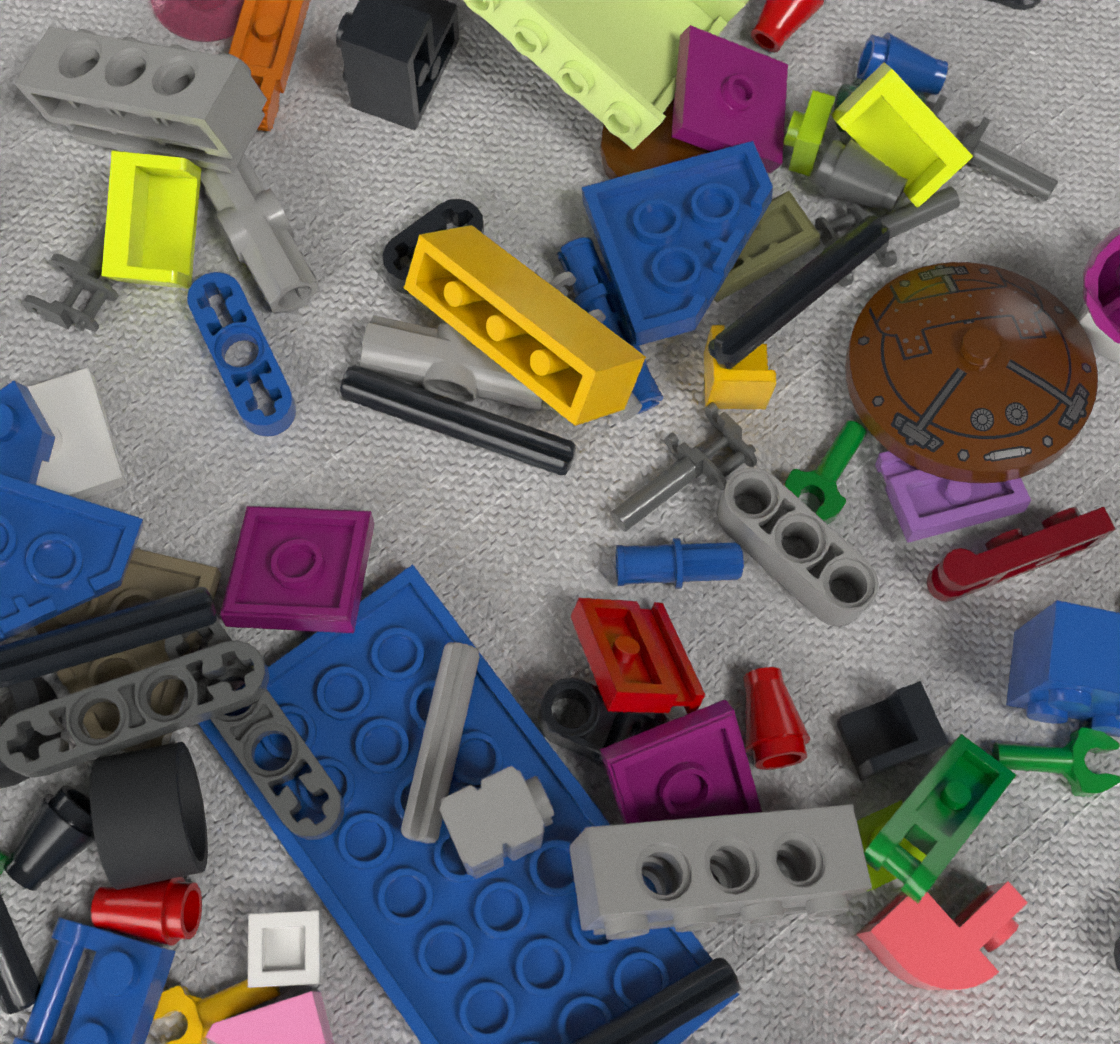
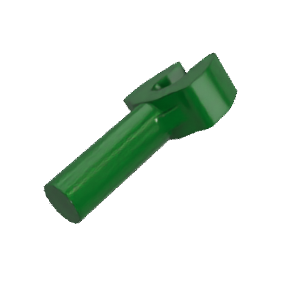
[784,420,867,525]
[992,727,1120,797]

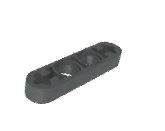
[165,621,344,840]
[0,640,269,778]

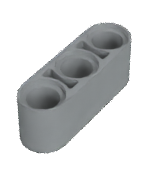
[716,467,879,627]

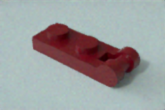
[927,507,1116,602]

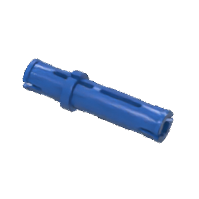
[557,237,664,415]

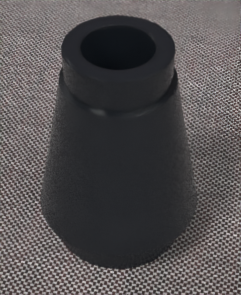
[4,785,95,891]

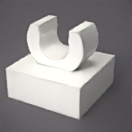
[248,910,323,988]

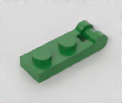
[864,734,1016,904]

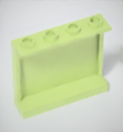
[463,0,749,150]

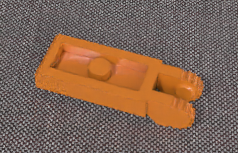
[228,0,310,131]

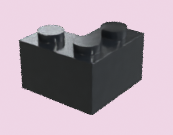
[336,0,459,131]

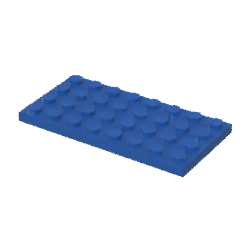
[198,564,739,1044]

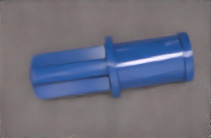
[616,538,744,589]

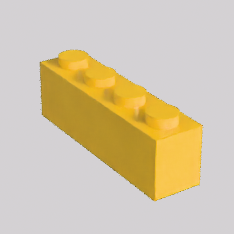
[404,225,646,426]

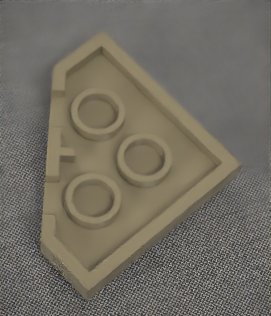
[34,548,222,752]

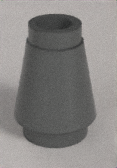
[814,139,908,212]

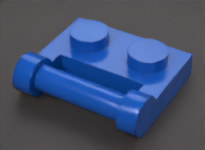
[12,917,176,1044]

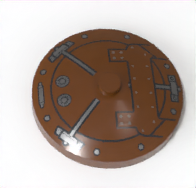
[845,262,1098,483]

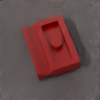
[570,598,705,714]

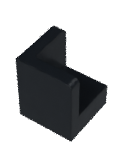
[837,681,949,781]

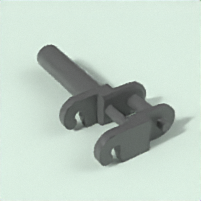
[931,95,1058,202]
[815,186,960,287]
[22,221,119,332]
[610,402,757,532]

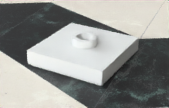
[28,368,127,499]

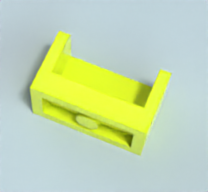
[831,62,973,207]
[102,151,201,289]

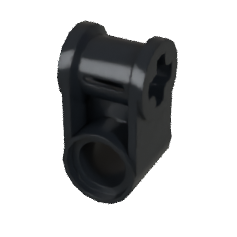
[538,677,670,770]

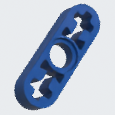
[187,272,296,437]

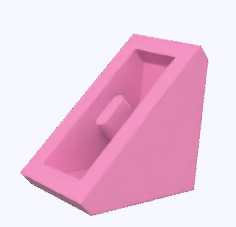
[206,991,334,1044]

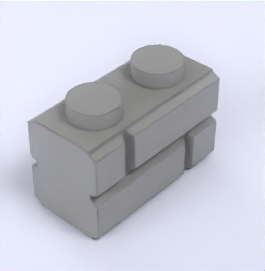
[439,766,554,879]

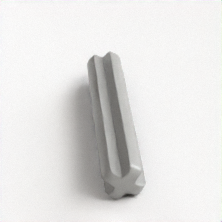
[401,642,480,843]

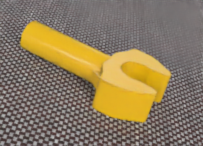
[153,979,280,1044]

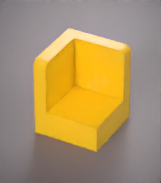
[703,325,777,410]

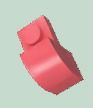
[856,881,1028,990]

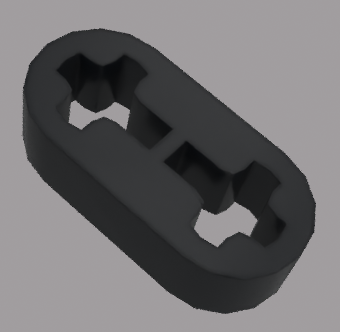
[383,199,484,295]

